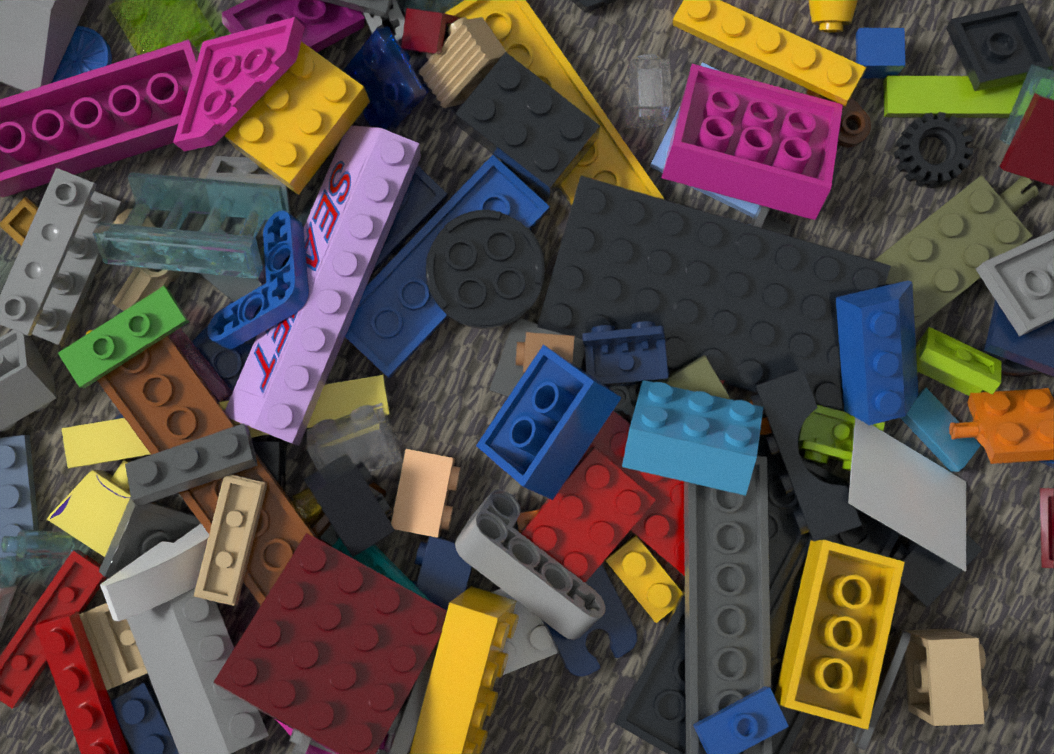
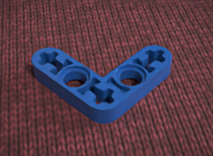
[207,211,309,349]

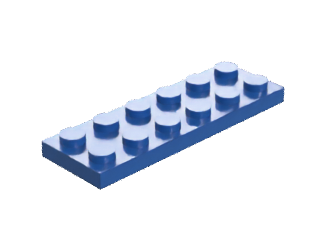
[345,155,550,379]

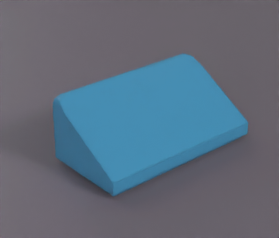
[900,388,981,472]

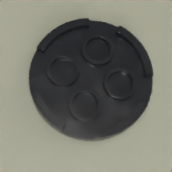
[426,210,545,329]

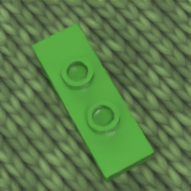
[58,286,189,389]

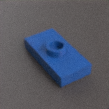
[693,686,789,754]

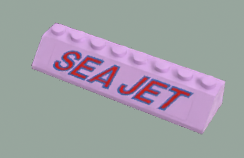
[225,126,421,446]

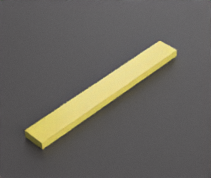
[62,375,390,468]

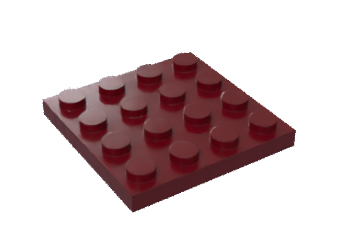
[213,533,447,754]

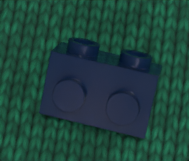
[582,321,669,387]

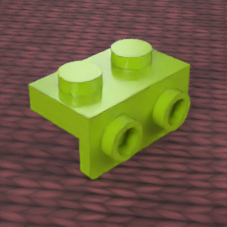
[798,405,885,471]

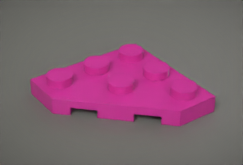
[173,17,305,151]

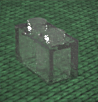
[624,54,671,130]
[307,403,402,472]

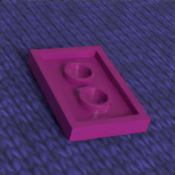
[222,0,365,52]

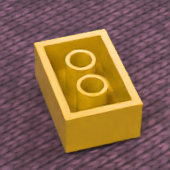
[225,41,370,195]

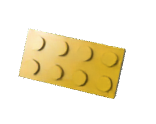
[775,540,905,730]
[409,586,519,754]

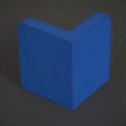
[856,28,905,79]

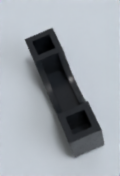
[751,369,862,541]

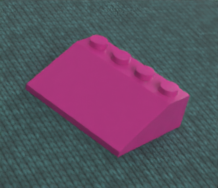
[661,64,843,220]

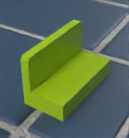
[916,327,1001,396]

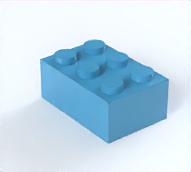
[622,380,763,496]

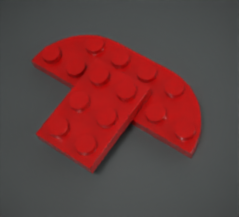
[520,411,685,582]

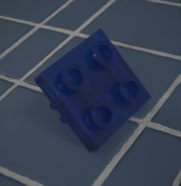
[343,26,430,132]

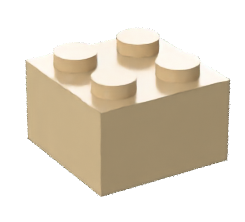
[904,629,989,726]

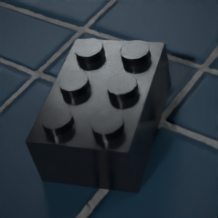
[455,52,600,199]

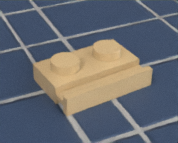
[79,603,147,690]

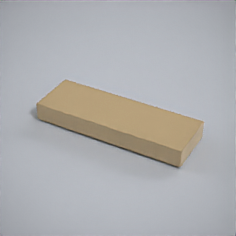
[194,474,268,606]

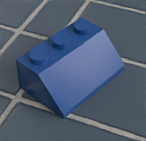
[836,281,918,425]
[476,345,622,500]

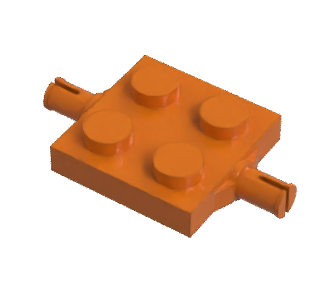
[949,388,1054,464]

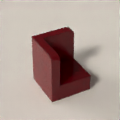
[401,8,462,54]

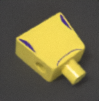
[47,459,132,557]

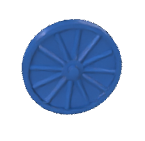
[51,26,112,83]

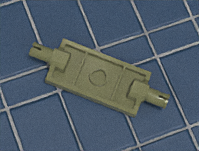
[874,175,1039,329]

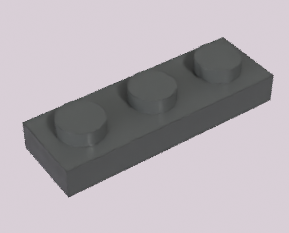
[125,423,258,506]

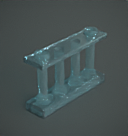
[92,172,287,279]

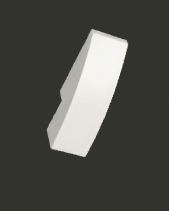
[100,524,209,622]

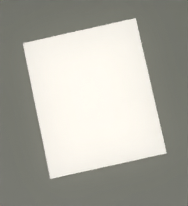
[848,418,966,572]

